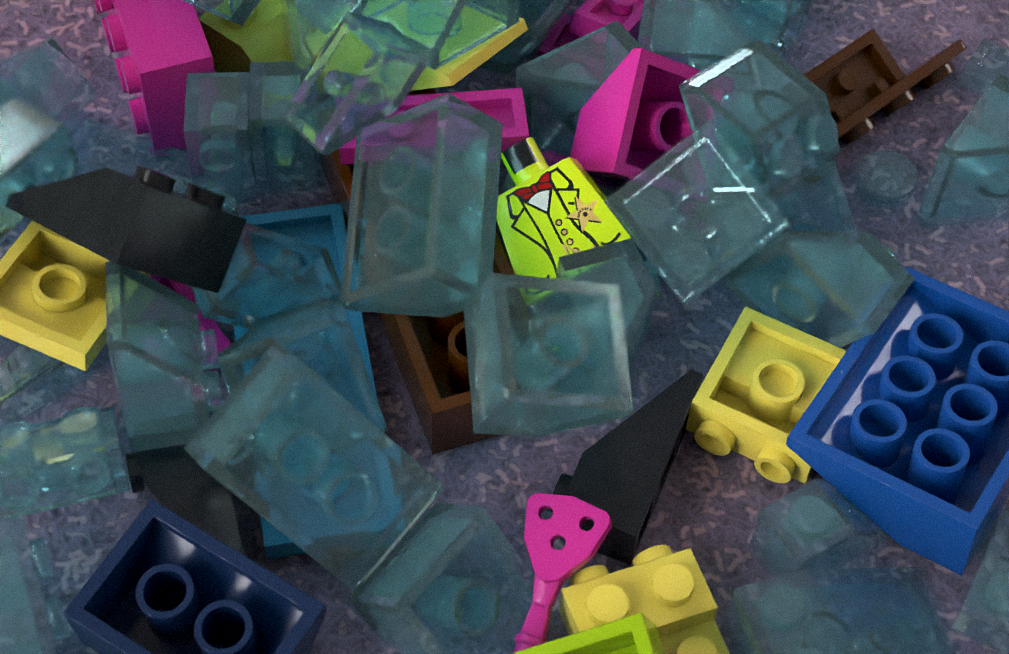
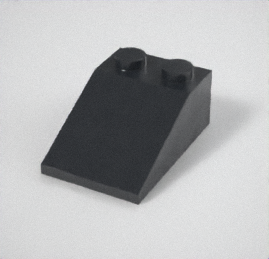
[5,165,247,293]

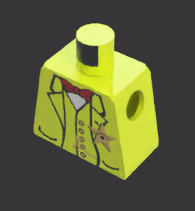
[491,137,639,299]

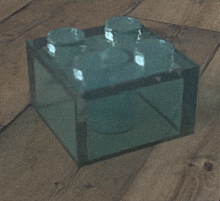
[604,119,791,306]

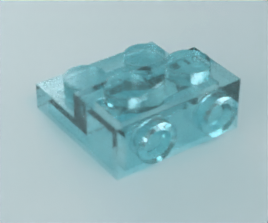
[0,406,130,521]

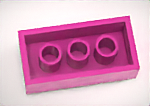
[93,0,225,156]

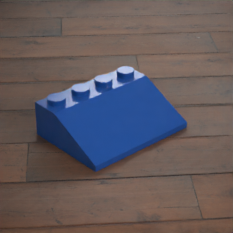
[786,266,1009,576]

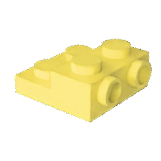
[0,221,151,371]
[686,306,846,484]
[559,544,730,654]

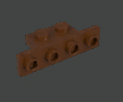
[775,28,967,175]

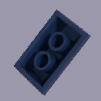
[63,499,327,654]

